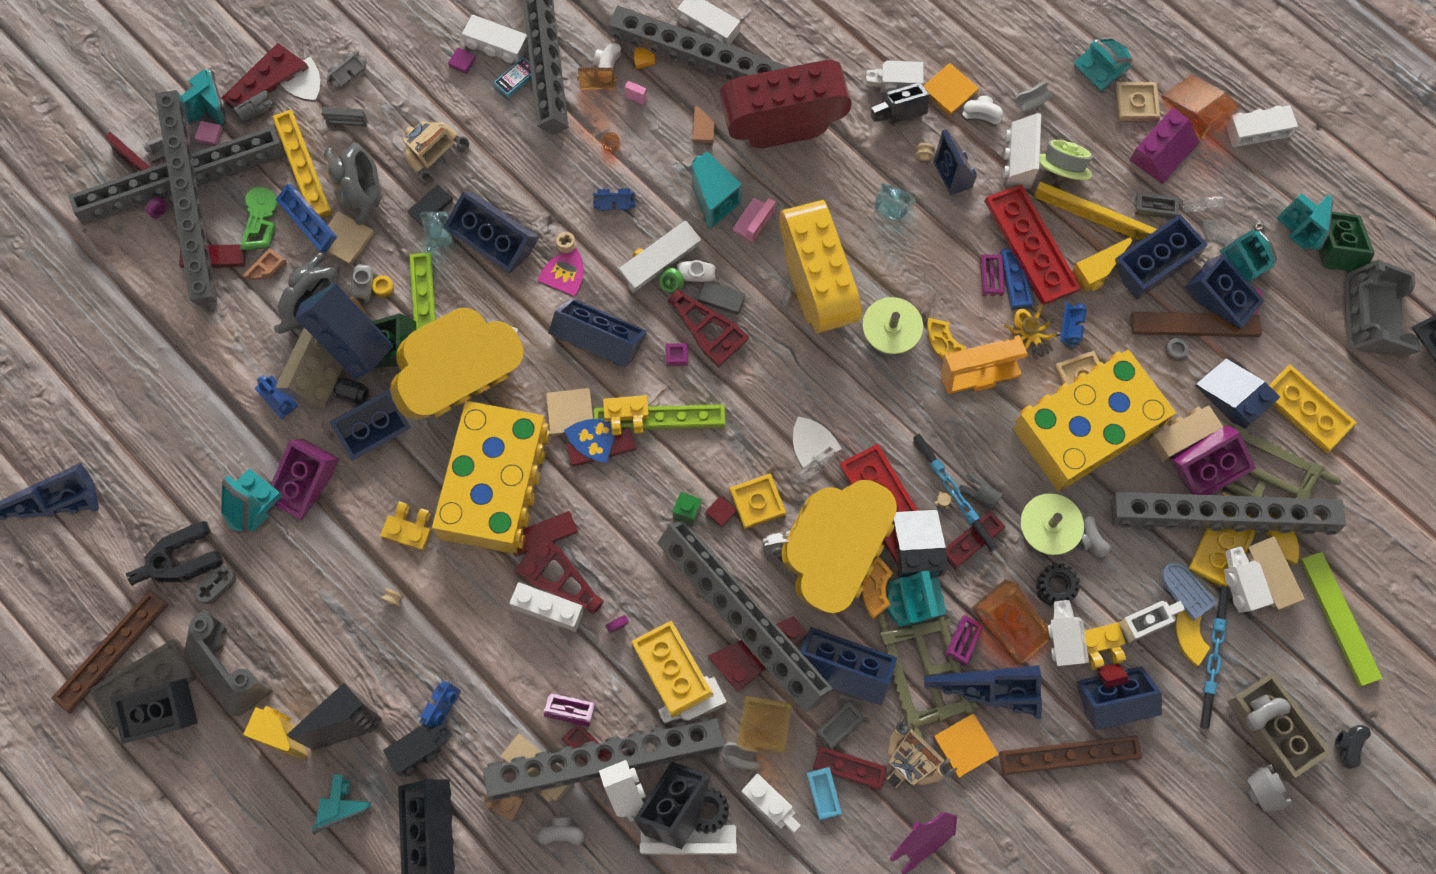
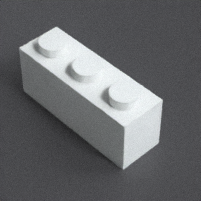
[677,0,740,45]
[462,15,528,64]
[1225,105,1298,147]
[510,582,584,632]

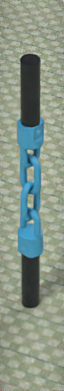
[913,434,998,552]
[1200,586,1230,729]

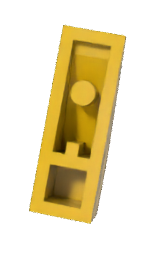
[1072,237,1132,293]

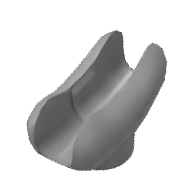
[1014,82,1053,112]
[351,264,373,303]
[1077,516,1111,558]
[1246,694,1291,731]
[722,742,760,770]
[537,818,584,845]

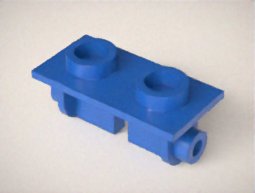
[593,188,635,211]
[1060,302,1087,349]
[254,375,299,419]
[419,680,461,729]

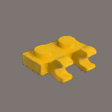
[603,395,649,435]
[380,501,432,551]
[1085,622,1126,671]

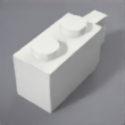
[866,61,923,93]
[1224,547,1274,613]
[1048,600,1089,666]
[1119,601,1185,644]
[658,676,726,724]
[599,760,646,822]
[740,773,801,834]

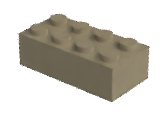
[275,328,343,408]
[1227,673,1332,781]

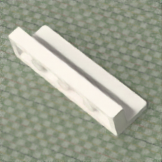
[620,221,701,293]
[640,825,737,855]

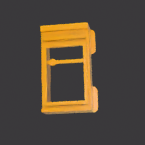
[941,335,1028,395]

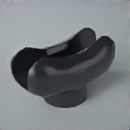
[1334,725,1371,769]

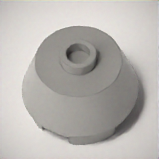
[1247,764,1293,812]

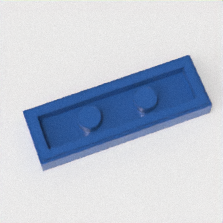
[1000,249,1033,310]

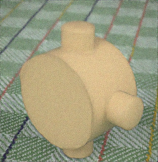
[934,491,953,510]

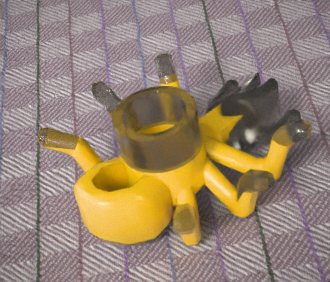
[1003,304,1061,360]

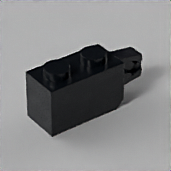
[871,82,929,125]
[383,723,453,777]

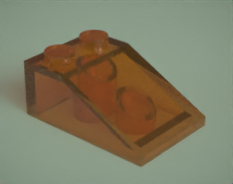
[1161,75,1240,140]
[971,579,1051,665]

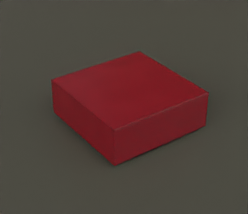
[705,496,737,528]
[1097,663,1129,688]

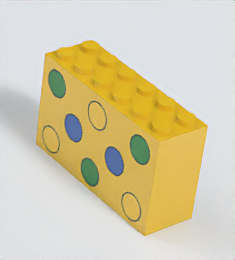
[1013,349,1176,492]
[432,401,550,554]

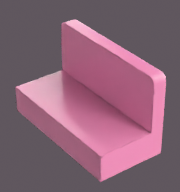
[733,198,776,243]

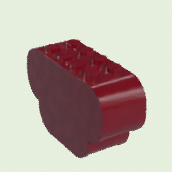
[720,60,852,148]

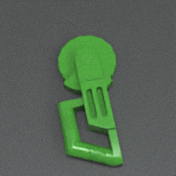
[240,187,277,250]

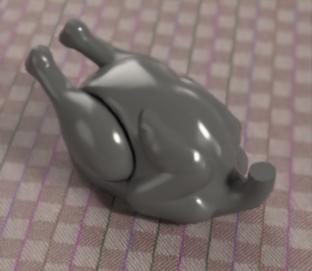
[324,143,382,225]
[274,253,339,334]

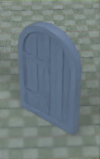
[1161,563,1217,621]

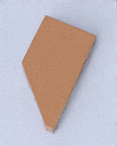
[693,106,714,144]
[242,248,287,280]

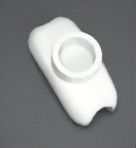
[593,43,621,81]
[963,96,1003,124]
[676,260,716,282]

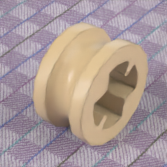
[916,143,935,161]
[556,232,576,253]
[380,588,404,607]

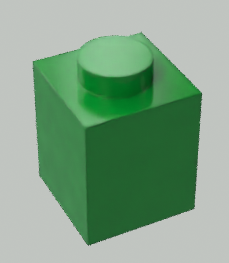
[672,492,702,527]

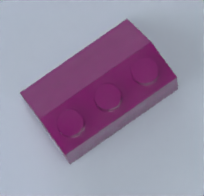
[1130,108,1199,184]
[1170,425,1256,495]

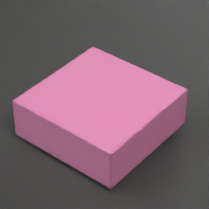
[625,81,647,105]
[194,121,223,146]

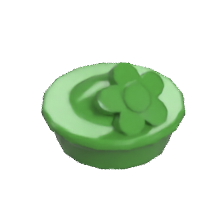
[659,268,684,293]

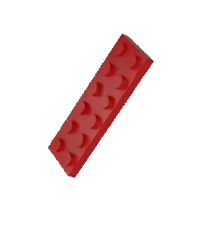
[984,184,1081,305]
[839,444,918,566]

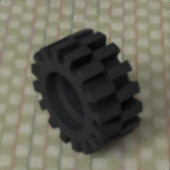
[1036,563,1080,606]
[695,787,729,834]

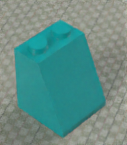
[692,151,742,229]

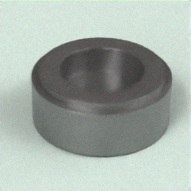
[1165,339,1189,361]

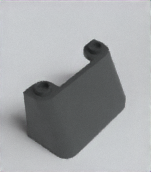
[1344,260,1420,355]
[184,609,273,716]

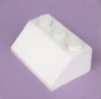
[1003,113,1041,189]

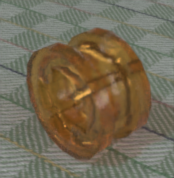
[601,132,620,153]

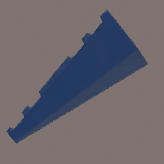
[0,463,99,520]
[924,665,1042,719]

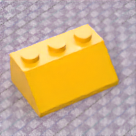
[243,706,308,760]

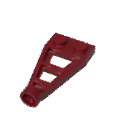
[668,290,749,368]
[514,534,604,615]

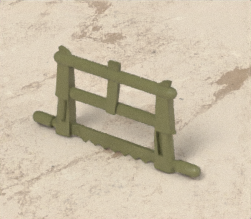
[1219,419,1341,520]
[877,612,978,739]

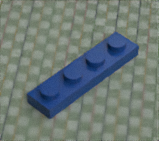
[276,184,337,253]

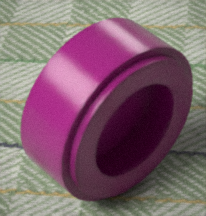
[145,197,168,218]
[605,615,629,633]

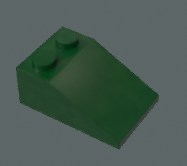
[1319,211,1375,272]
[372,313,416,368]

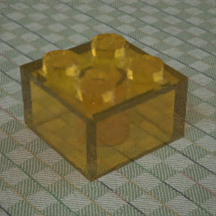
[737,696,792,754]

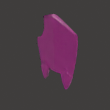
[890,812,957,874]

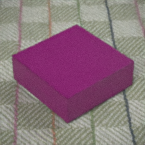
[448,47,476,74]
[666,343,688,366]

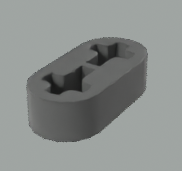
[195,566,236,604]

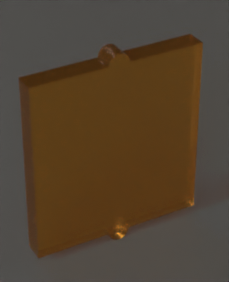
[577,68,617,89]

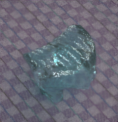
[875,183,916,220]
[419,211,453,253]

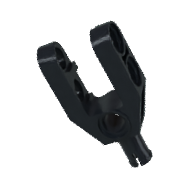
[126,521,224,586]

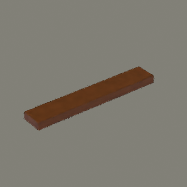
[1131,312,1262,337]
[51,590,168,714]
[999,735,1142,775]

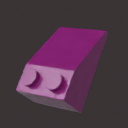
[271,438,339,520]

